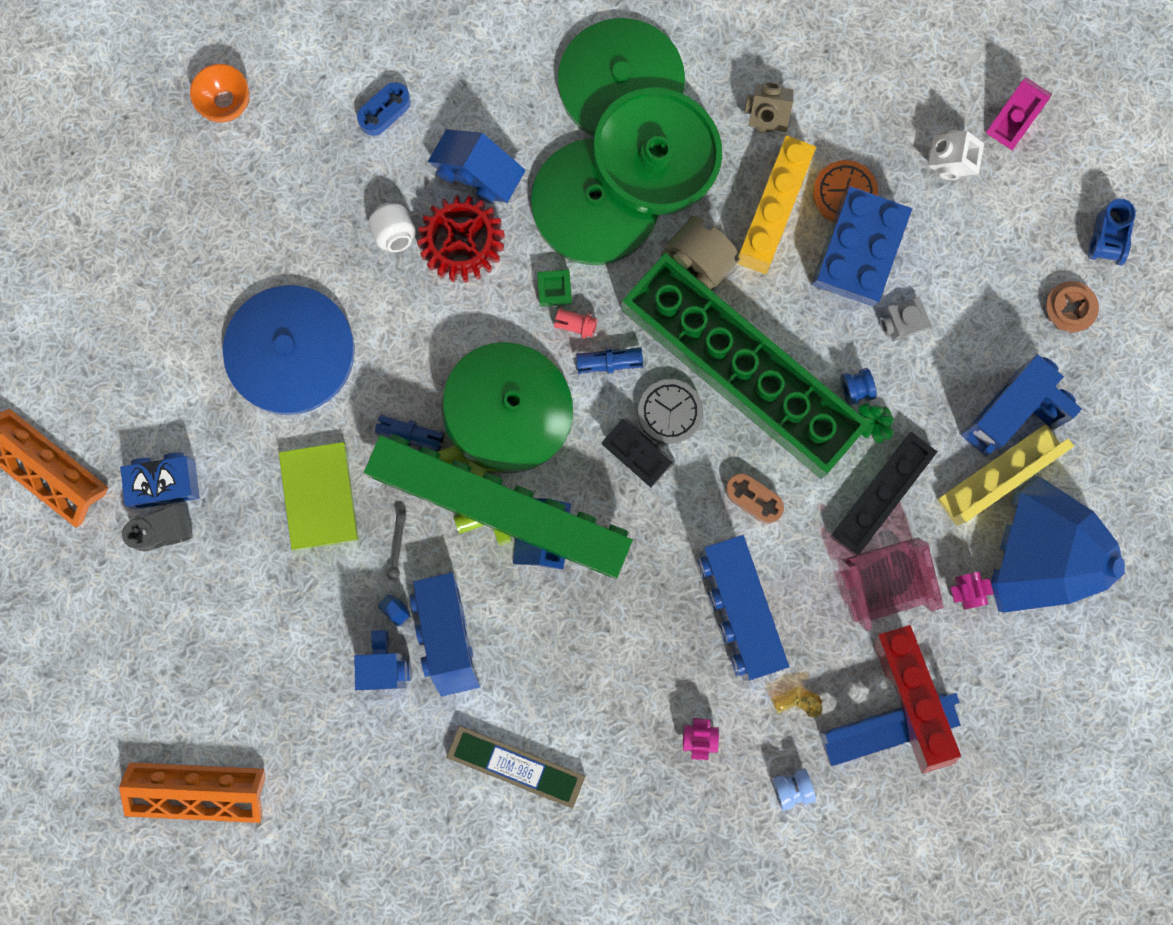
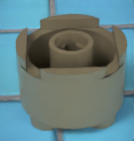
[661,216,740,291]

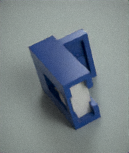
[961,354,1082,457]

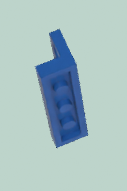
[819,693,961,766]

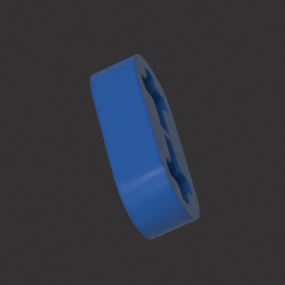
[357,82,411,136]

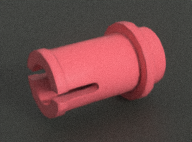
[554,308,598,339]

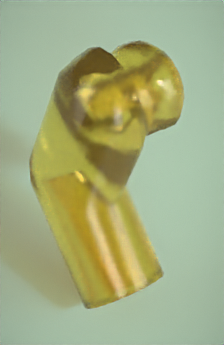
[771,687,823,717]

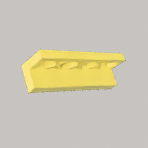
[937,424,1074,526]

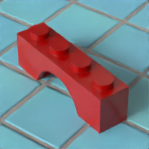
[874,625,962,774]

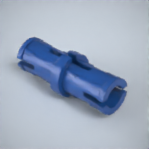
[576,347,643,374]
[375,414,444,452]

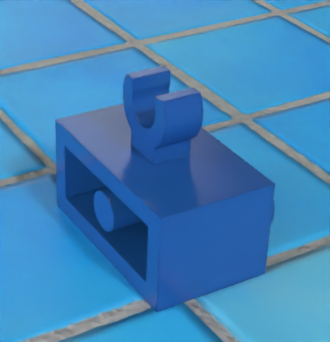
[354,630,412,691]

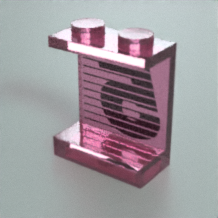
[839,537,944,631]

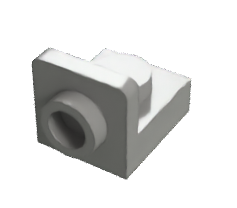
[880,296,932,342]

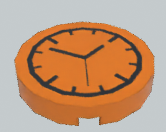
[813,160,878,222]

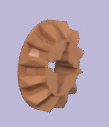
[1044,281,1099,334]

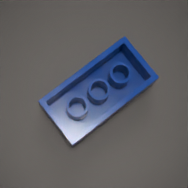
[696,534,790,681]

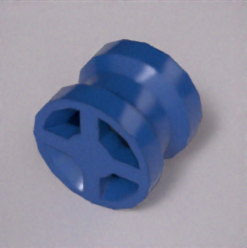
[840,368,877,406]

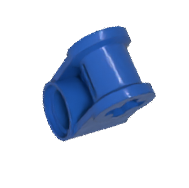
[1088,199,1136,266]

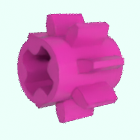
[950,571,994,610]
[683,718,719,760]

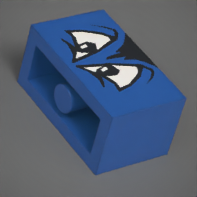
[120,452,200,510]

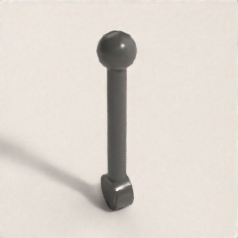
[387,510,407,580]

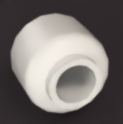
[368,203,416,253]

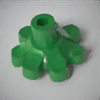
[859,403,894,443]

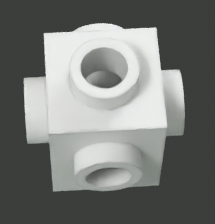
[928,130,984,180]

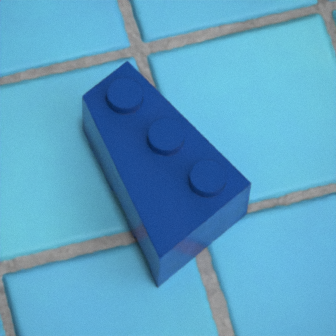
[410,572,480,697]

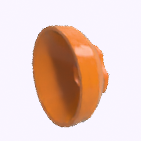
[190,64,250,123]

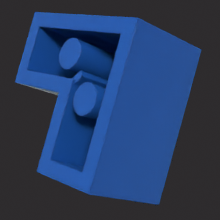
[428,129,526,204]

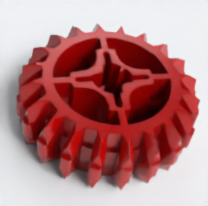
[417,195,505,283]

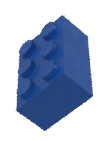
[811,186,913,306]

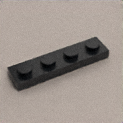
[829,432,938,557]

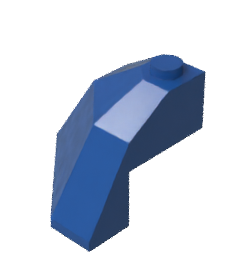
[991,476,1125,612]

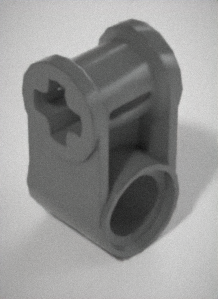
[122,504,193,552]

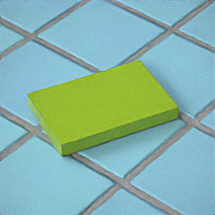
[279,442,359,551]

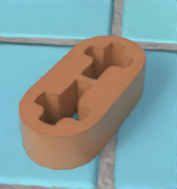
[726,474,784,524]

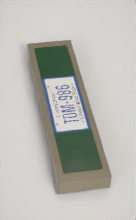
[446,725,586,809]

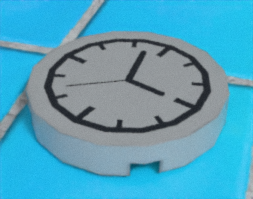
[638,379,703,444]

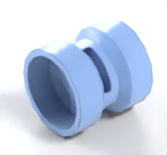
[772,768,816,811]

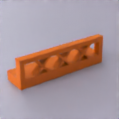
[0,409,109,528]
[119,762,265,823]

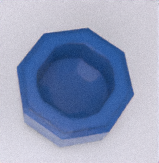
[378,595,411,627]

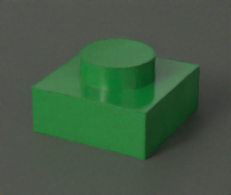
[537,269,572,307]

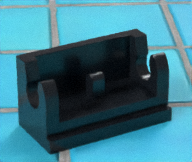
[601,418,676,488]

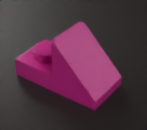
[986,77,1053,150]

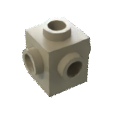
[744,82,794,132]

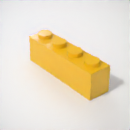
[737,135,816,275]

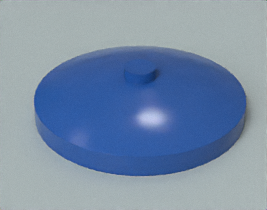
[223,285,355,415]

